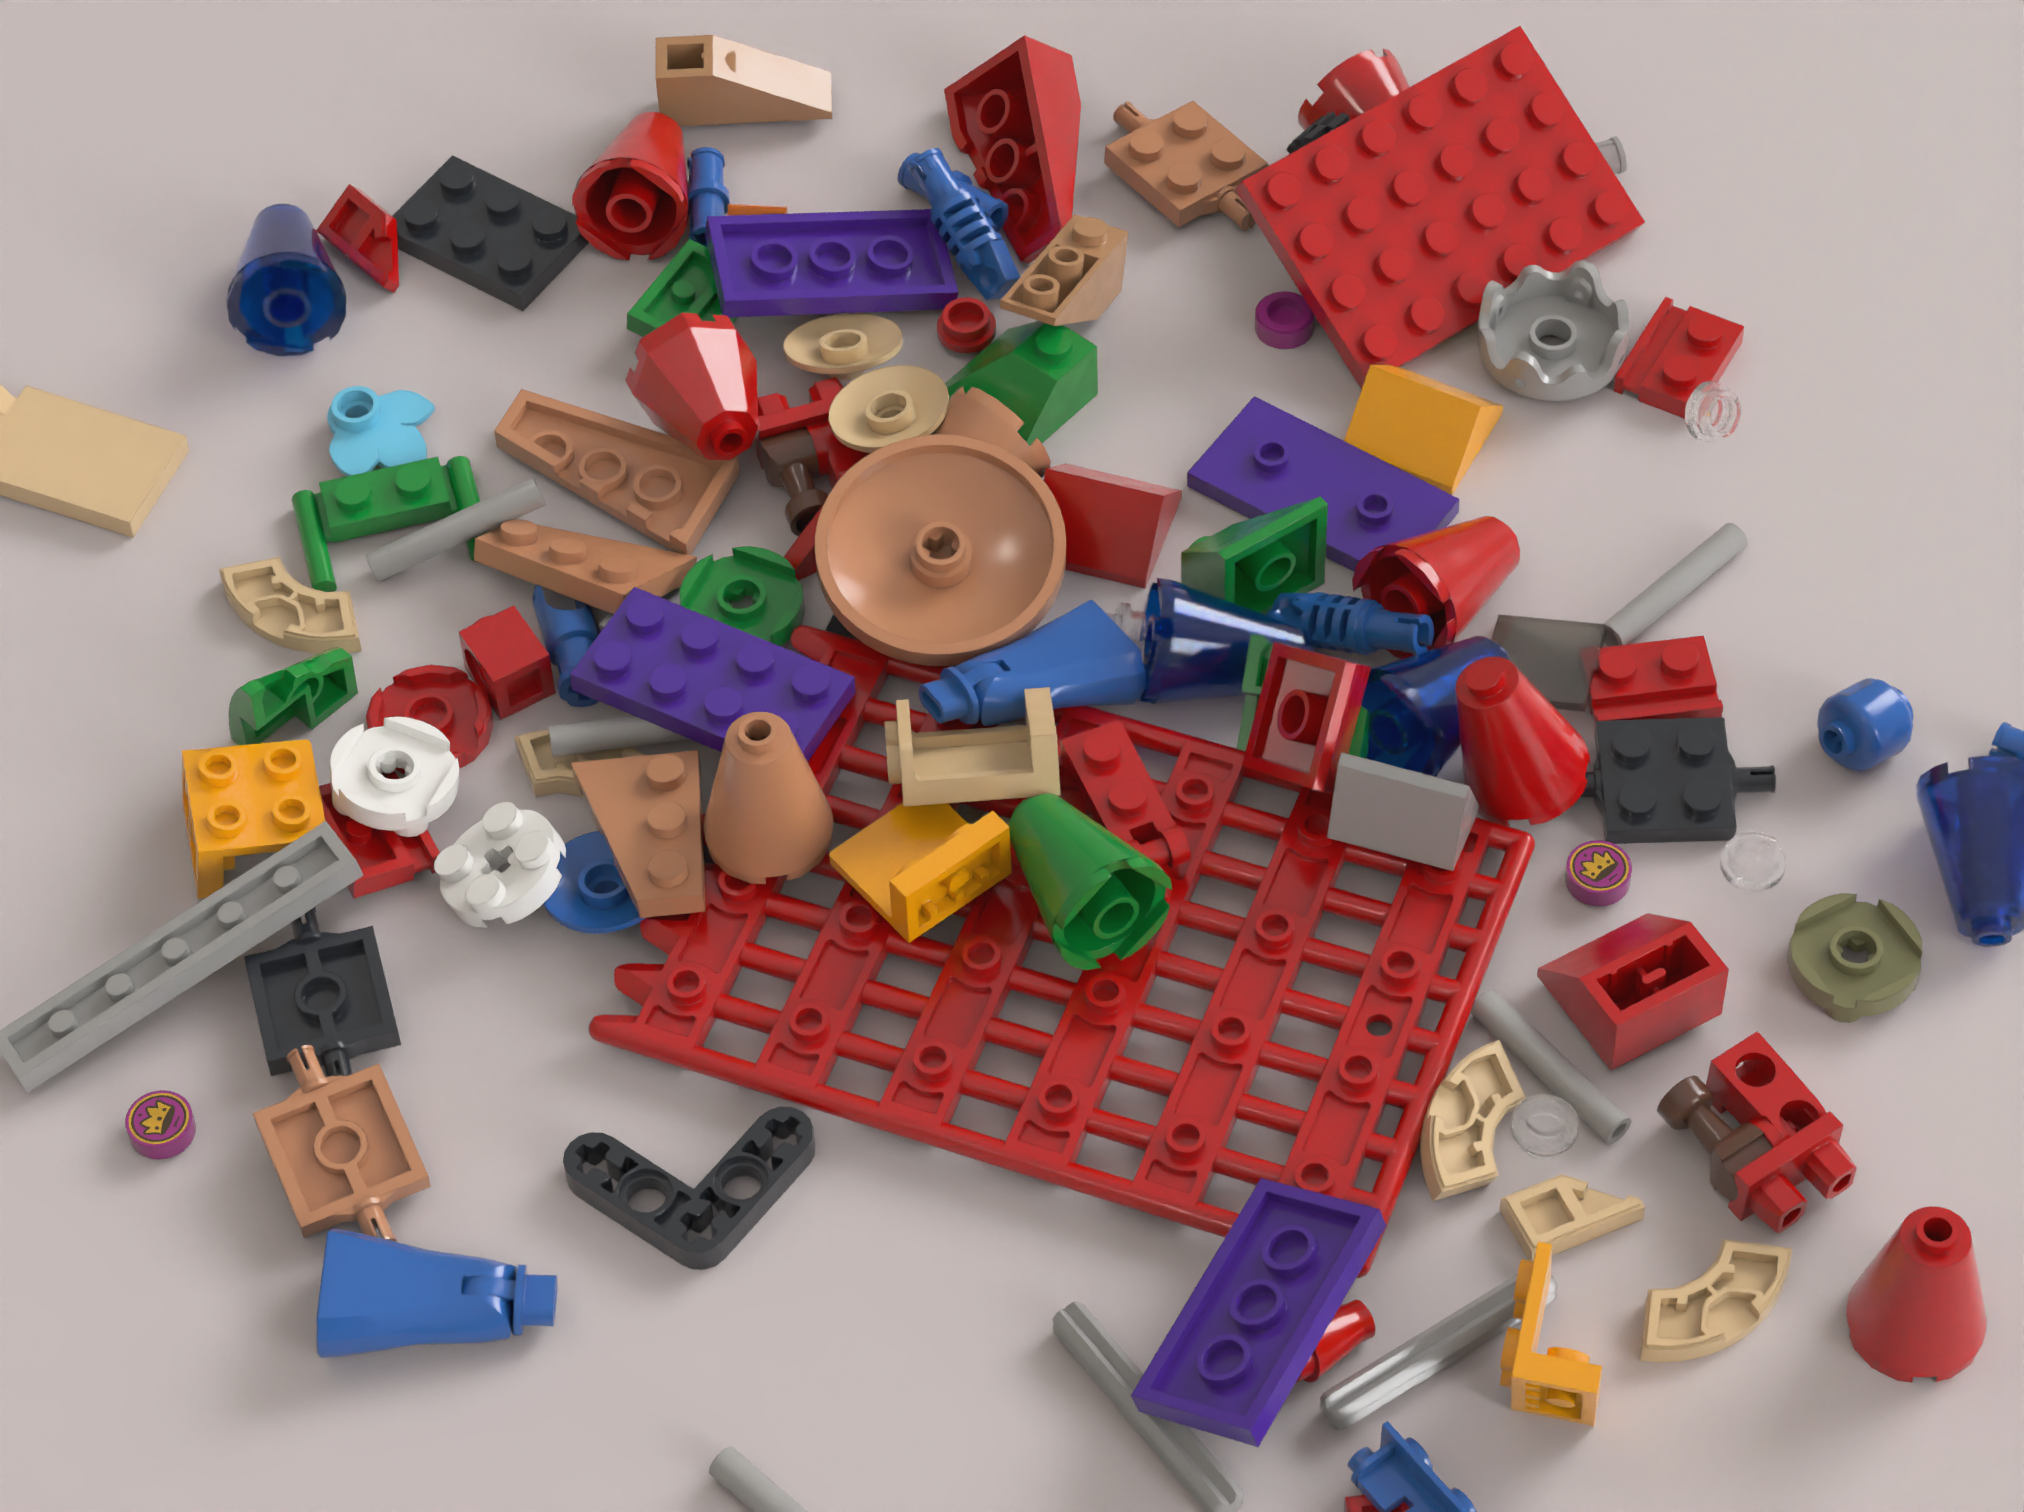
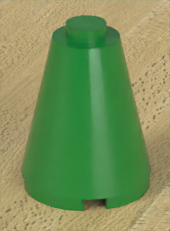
[1008,793,1172,970]

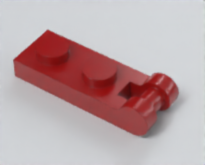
[1060,720,1191,868]

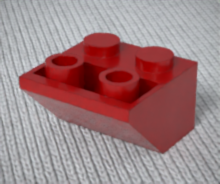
[1537,913,1729,1071]

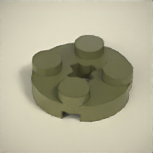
[1787,893,1922,1023]

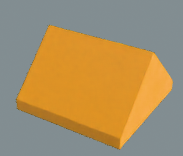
[1344,365,1503,495]

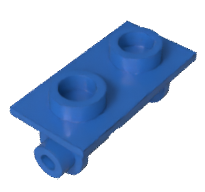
[1347,1421,1477,1512]

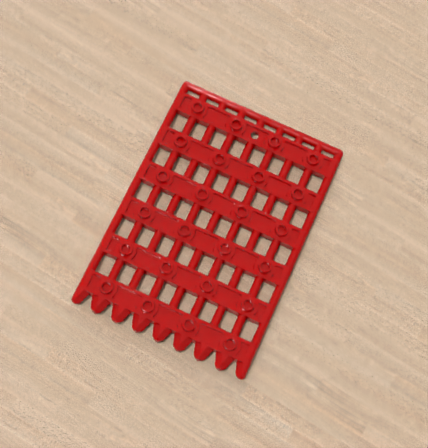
[588,625,1535,1278]

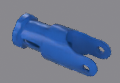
[532,585,599,707]

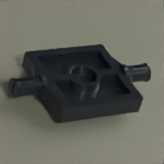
[1581,717,1776,844]
[244,907,401,1077]

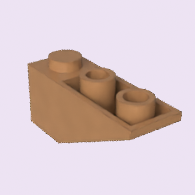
[655,35,833,126]
[1000,214,1128,326]

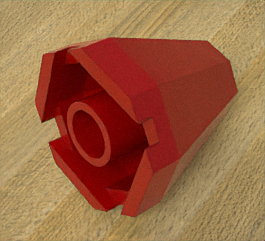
[625,313,758,461]

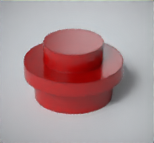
[937,297,996,353]

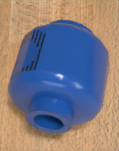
[1817,678,1914,772]

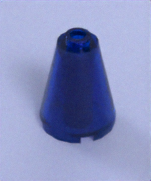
[226,203,347,356]
[1138,578,1314,704]
[1361,636,1510,777]
[1916,756,2024,947]

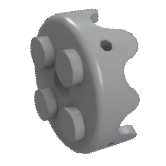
[1477,260,1629,402]

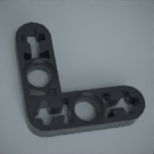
[563,1107,815,1270]

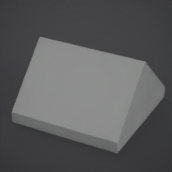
[1327,752,1479,871]

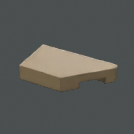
[1500,1174,1645,1261]

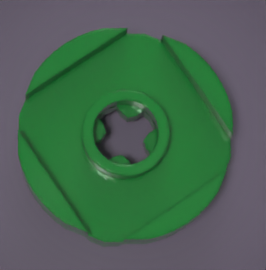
[679,546,805,646]

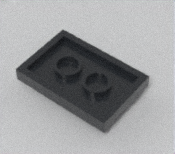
[393,155,589,311]

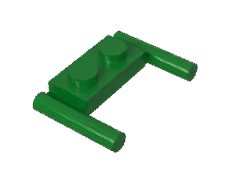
[291,456,487,592]

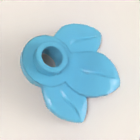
[327,386,435,476]

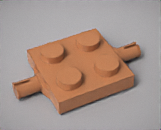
[1104,100,1268,231]
[253,1045,431,1242]

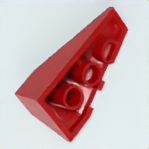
[944,35,1081,264]

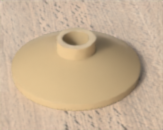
[783,313,903,380]
[829,365,950,453]

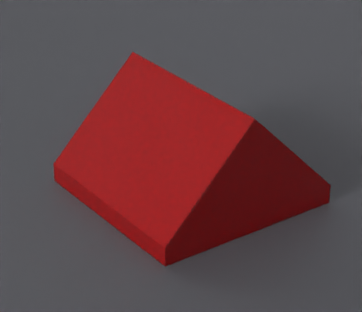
[1043,463,1182,589]
[1242,642,1371,792]

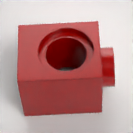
[458,605,556,720]

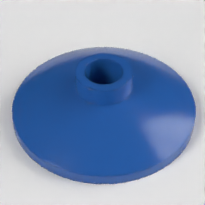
[543,831,645,934]

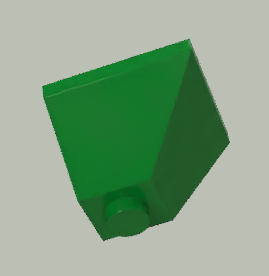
[945,321,1098,446]
[1181,496,1328,639]

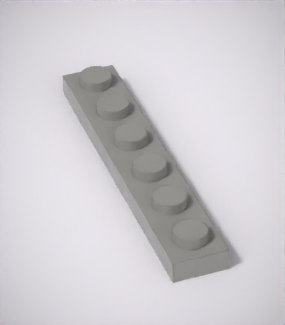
[0,821,364,1093]

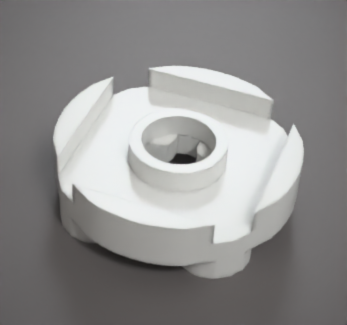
[330,717,459,837]
[434,802,566,928]

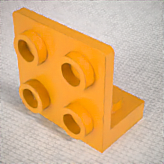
[181,739,325,899]
[830,803,1012,943]
[1500,1241,1602,1426]

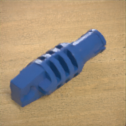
[908,148,1020,300]
[1265,592,1434,655]

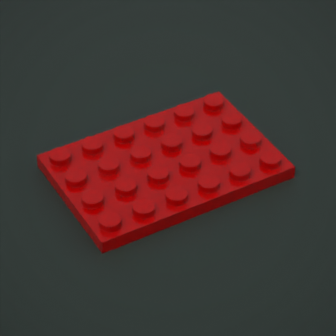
[1235,26,1645,390]

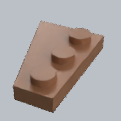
[474,519,697,614]
[571,750,706,918]

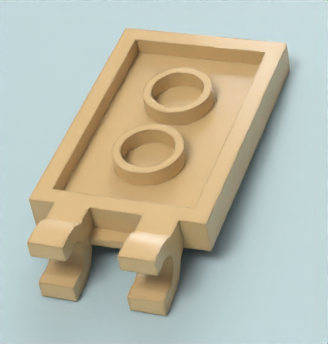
[0,385,189,538]

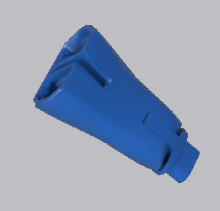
[918,600,1146,726]
[316,1228,558,1358]

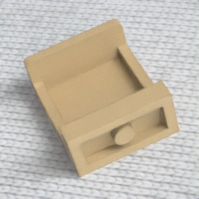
[885,687,1060,806]

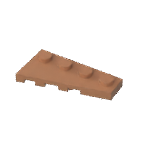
[494,389,740,555]

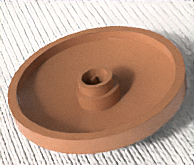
[815,434,1066,666]

